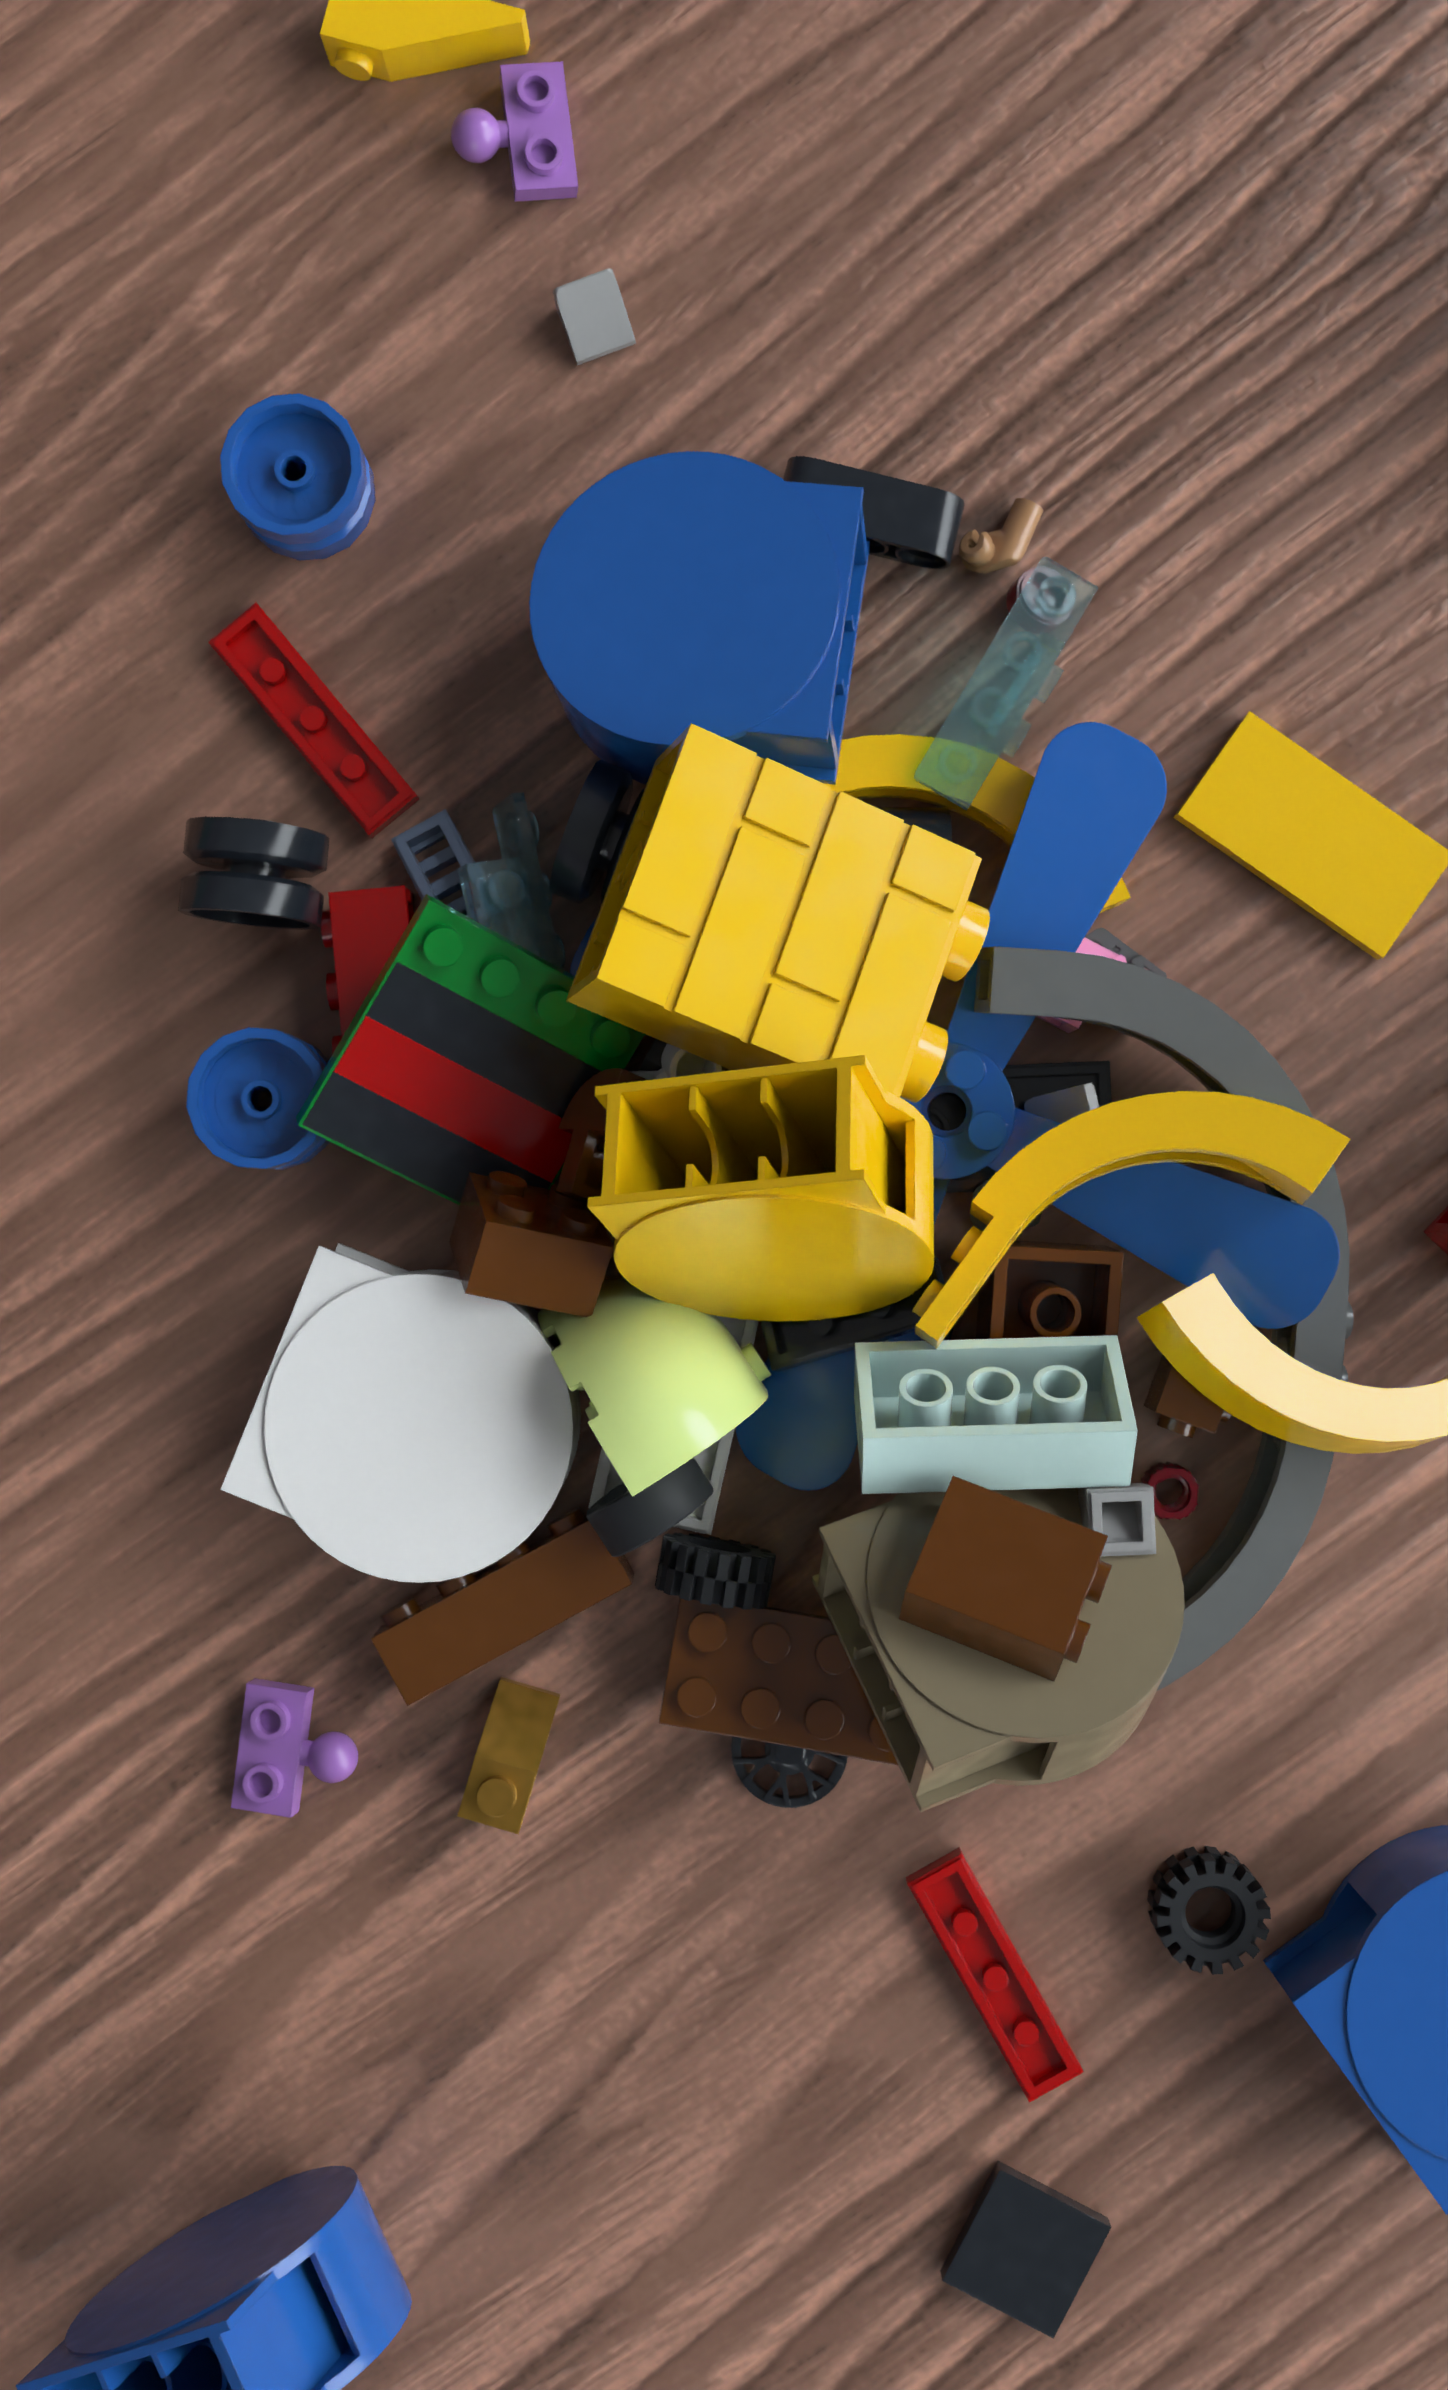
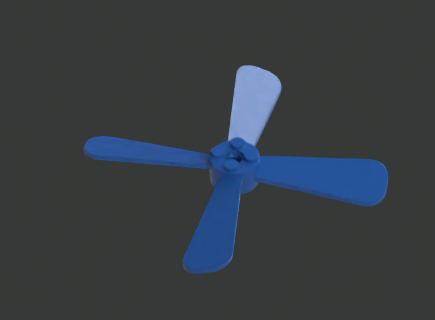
[570,722,1340,1491]

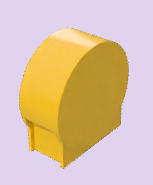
[587,1055,934,1321]

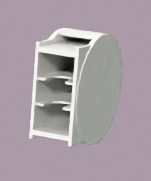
[220,1243,581,1583]

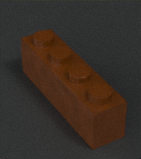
[371,1507,634,1706]

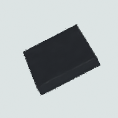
[940,2160,1111,2339]

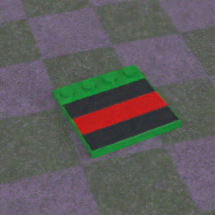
[296,894,645,1206]

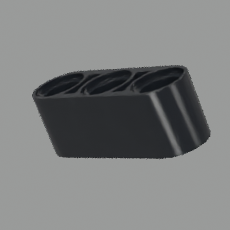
[783,456,965,569]

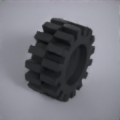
[655,1533,776,1610]
[1147,1846,1271,1975]

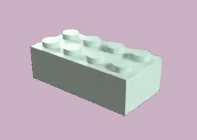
[854,1335,1138,1494]

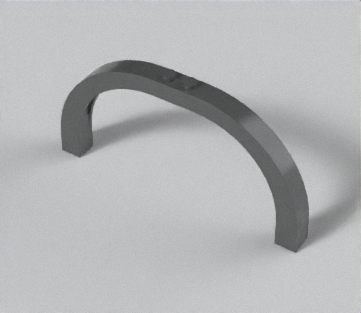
[974,946,1354,1691]

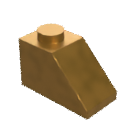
[457,1677,561,1835]

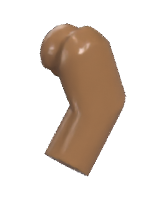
[959,498,1043,574]

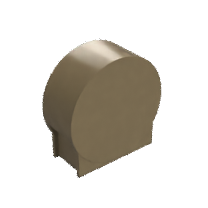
[812,1488,1185,1812]

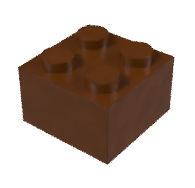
[449,1171,614,1317]
[976,1240,1124,1339]

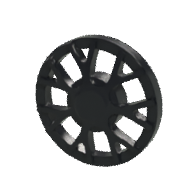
[731,1736,848,1808]

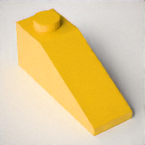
[320,0,530,82]

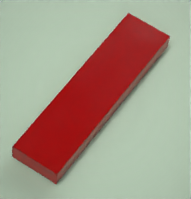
[208,602,420,839]
[905,1847,1084,2103]

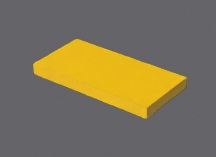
[1173,711,1448,960]

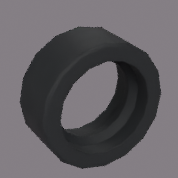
[586,1457,713,1557]

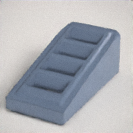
[391,809,509,934]

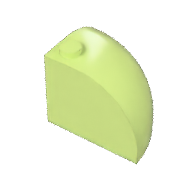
[538,1278,771,1497]

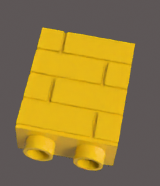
[566,723,990,1103]

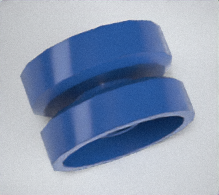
[220,393,376,561]
[186,1027,330,1170]

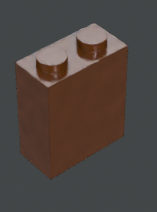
[899,1476,1112,1682]

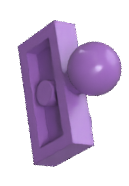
[451,61,578,202]
[231,1678,358,1818]

